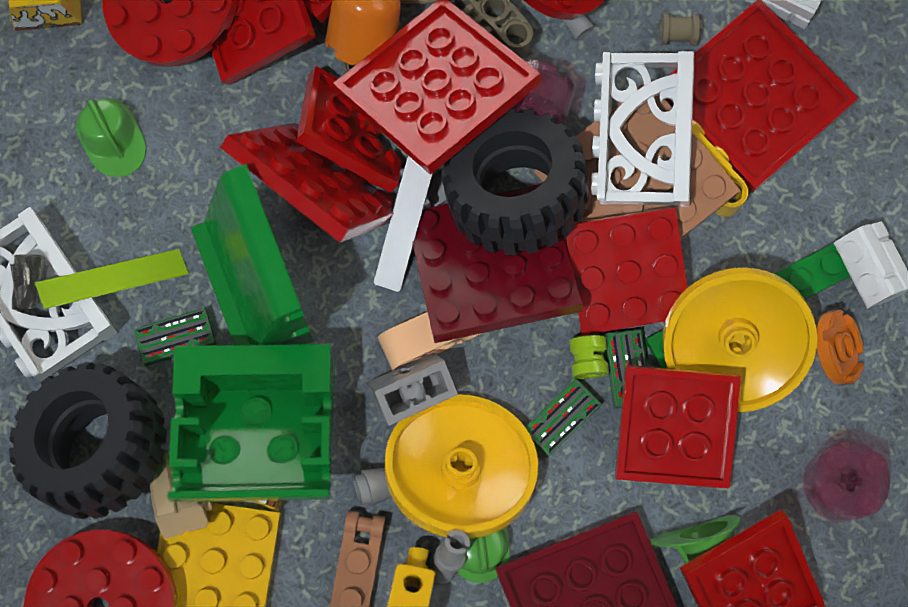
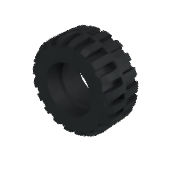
[442,109,589,255]
[9,363,167,519]

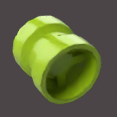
[569,335,609,379]

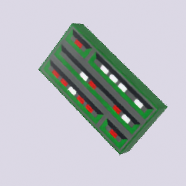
[133,308,217,366]
[603,329,647,409]
[525,378,602,458]

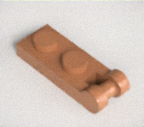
[330,510,386,607]

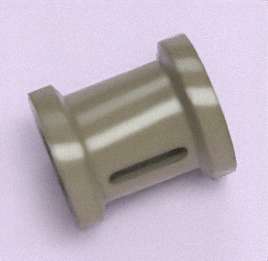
[659,13,700,46]

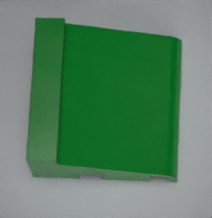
[190,164,313,345]
[167,344,335,502]

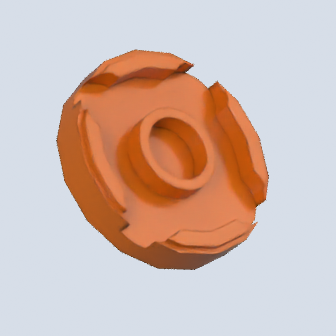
[817,310,864,385]

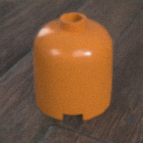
[325,0,401,65]

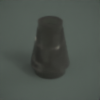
[10,254,49,309]

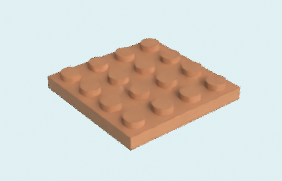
[534,82,741,240]

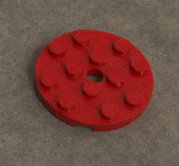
[102,0,238,67]
[24,530,177,607]

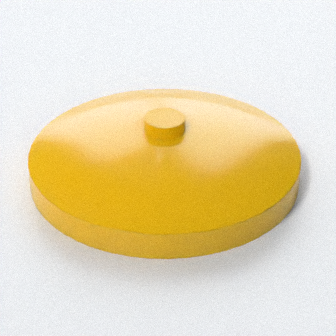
[663,268,817,412]
[384,394,538,539]

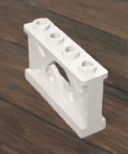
[591,51,695,207]
[0,207,117,382]

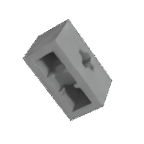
[366,353,458,426]

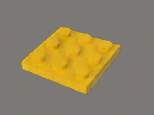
[157,503,281,607]

